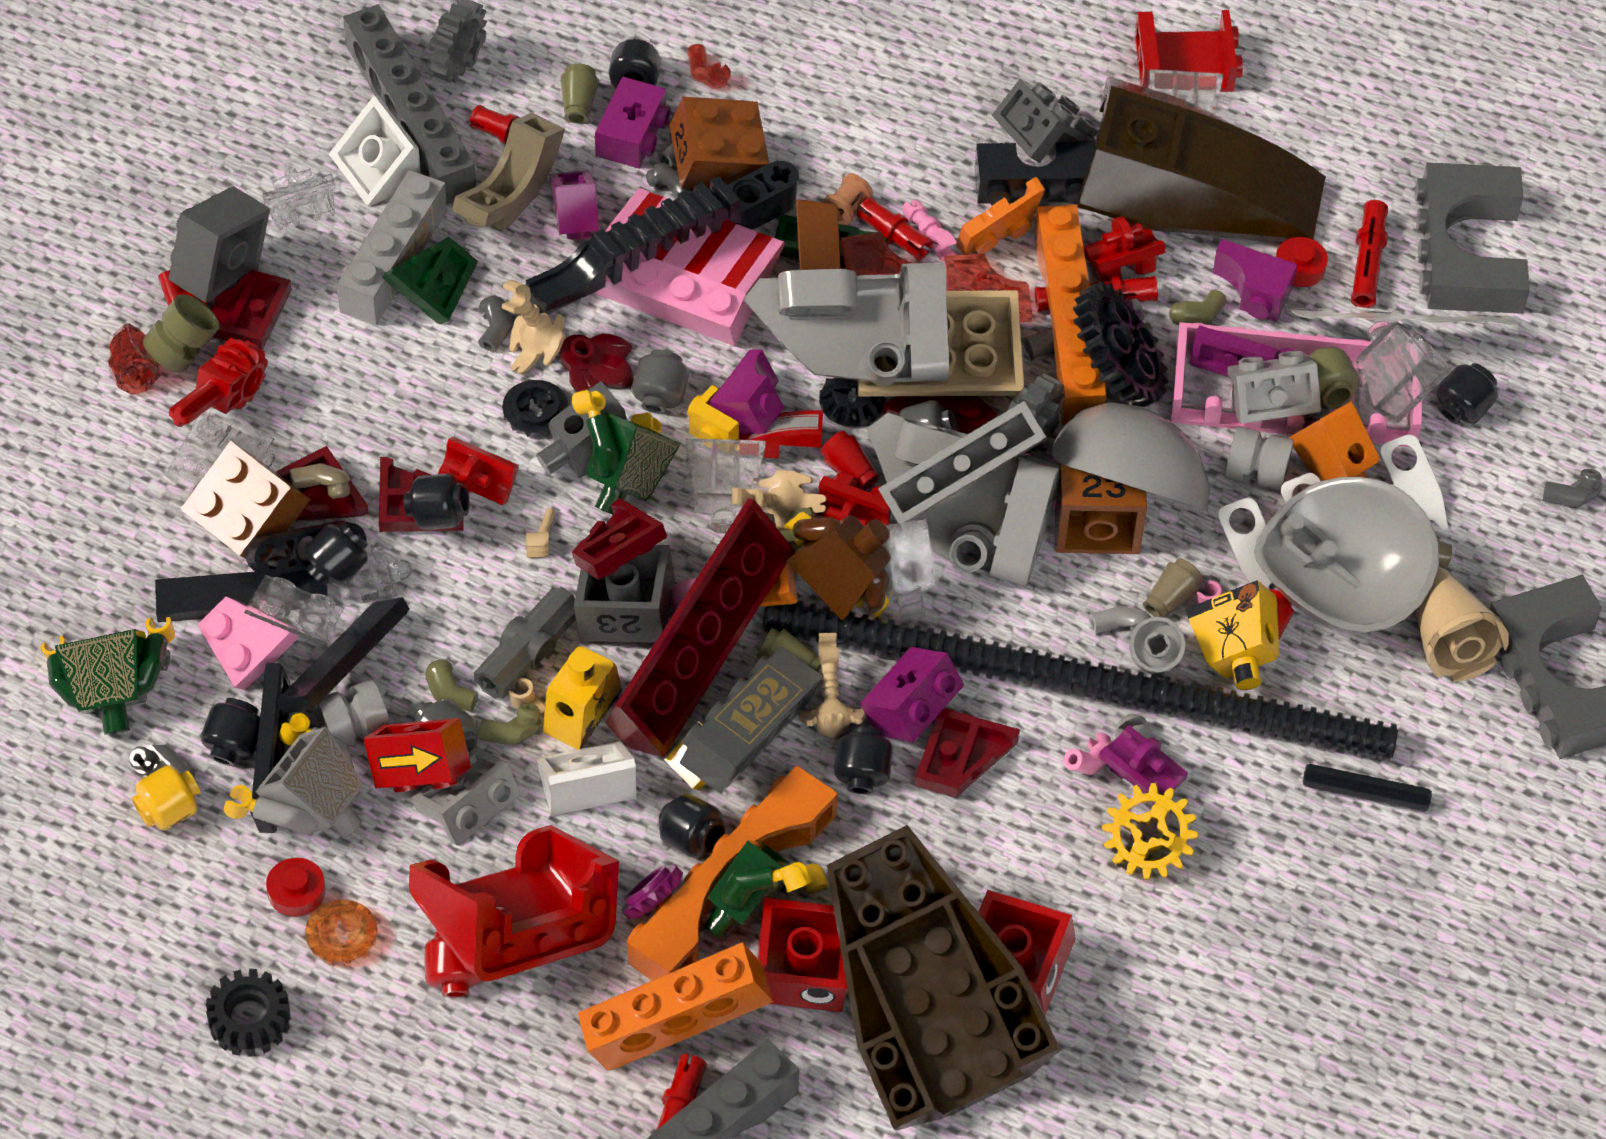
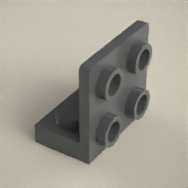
[992,78,1099,163]

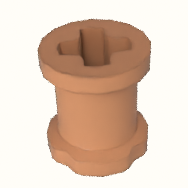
[822,173,873,225]

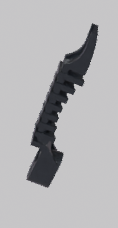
[525,161,799,311]

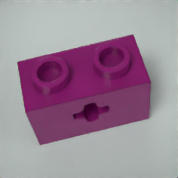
[595,76,671,169]
[860,647,964,743]

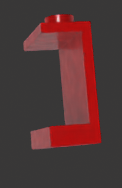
[1134,10,1243,93]

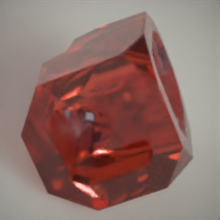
[108,323,161,395]

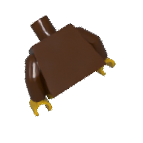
[784,512,892,620]

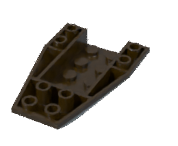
[1077,76,1326,242]
[827,825,1061,1131]

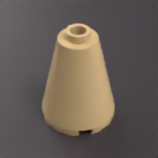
[1415,567,1509,681]

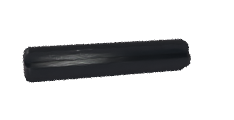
[1302,764,1432,812]

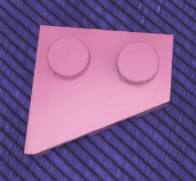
[198,597,301,690]

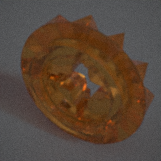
[305,900,377,966]

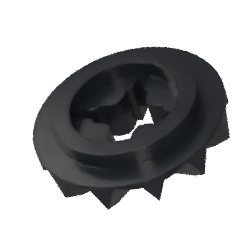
[819,378,885,427]
[502,380,568,437]

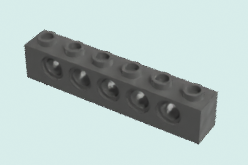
[343,4,476,205]

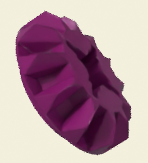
[621,864,683,919]

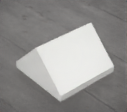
[329,95,421,207]
[536,741,636,816]

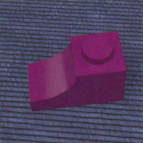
[549,170,599,239]
[1212,239,1297,322]
[709,349,784,434]

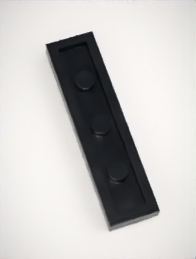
[155,570,329,622]
[276,597,410,713]
[250,663,291,833]

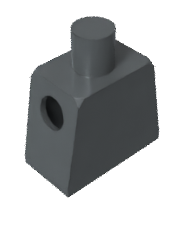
[536,381,627,478]

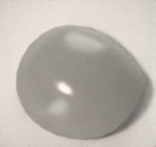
[1052,402,1210,512]
[1254,477,1439,633]

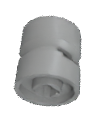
[1225,426,1294,492]
[1129,616,1186,674]
[315,679,390,747]

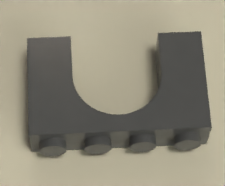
[1415,162,1530,314]
[1489,575,1606,759]

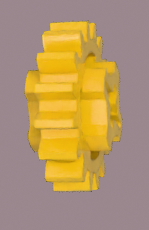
[1102,783,1199,880]

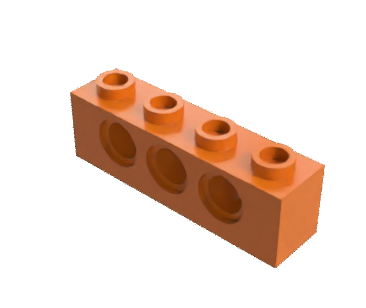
[577,942,773,1071]

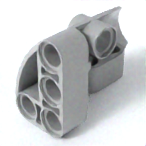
[743,263,949,387]
[866,413,1061,586]

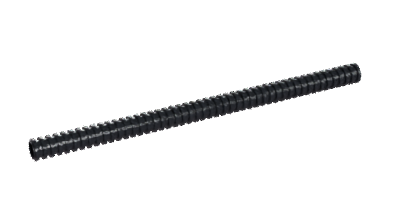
[763,600,1399,762]

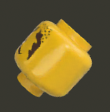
[131,765,201,830]

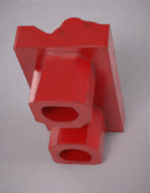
[1083,216,1166,282]
[438,437,519,505]
[816,471,891,529]

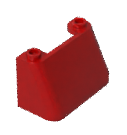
[409,825,619,982]

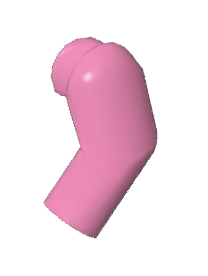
[1064,733,1111,775]

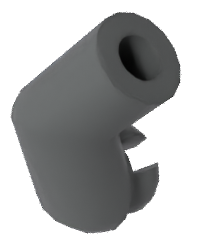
[646,163,693,200]
[478,295,513,353]

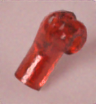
[687,44,731,89]

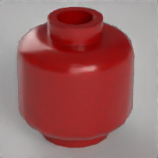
[424,931,482,998]

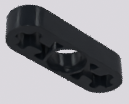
[246,521,367,576]

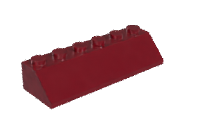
[606,498,795,758]

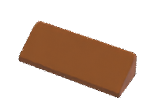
[796,200,841,270]

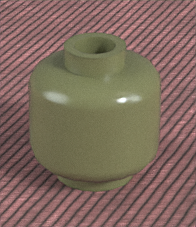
[1309,347,1359,408]

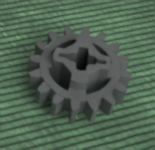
[429,0,487,83]
[1007,373,1064,454]

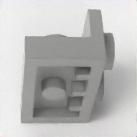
[1227,351,1321,424]
[411,747,520,845]

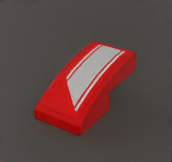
[737,410,823,459]

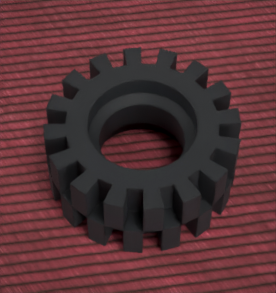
[206,968,291,1057]

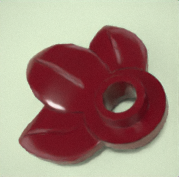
[559,333,633,392]

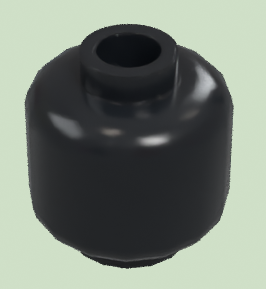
[608,38,661,89]
[1436,363,1498,424]
[404,473,470,530]
[305,522,368,586]
[200,698,260,766]
[834,727,893,794]
[658,794,725,859]

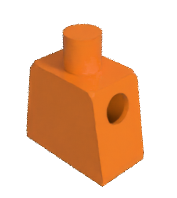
[1288,401,1379,481]

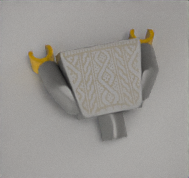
[223,713,362,838]

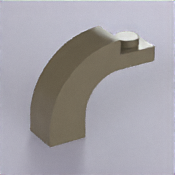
[452,112,565,231]

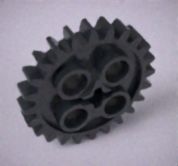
[1073,281,1169,407]

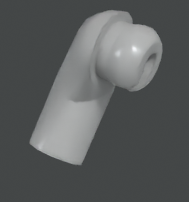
[1089,606,1151,635]

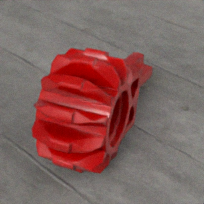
[169,338,268,427]

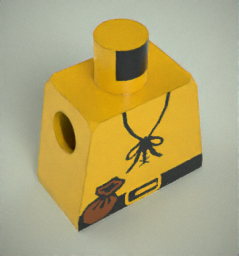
[1185,580,1279,690]
[543,646,622,750]

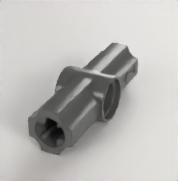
[474,587,576,699]

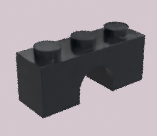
[974,141,1095,205]

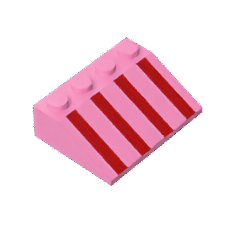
[594,188,784,347]

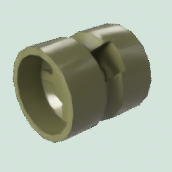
[143,294,219,373]

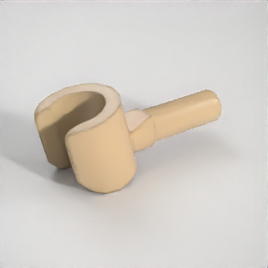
[526,508,556,558]
[508,678,545,716]

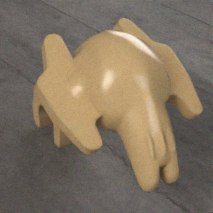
[502,280,565,375]
[731,470,827,531]
[798,633,865,738]

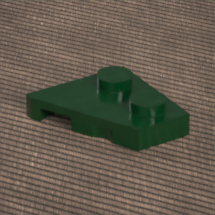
[382,237,478,325]

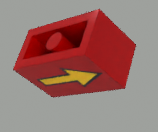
[363,718,472,792]

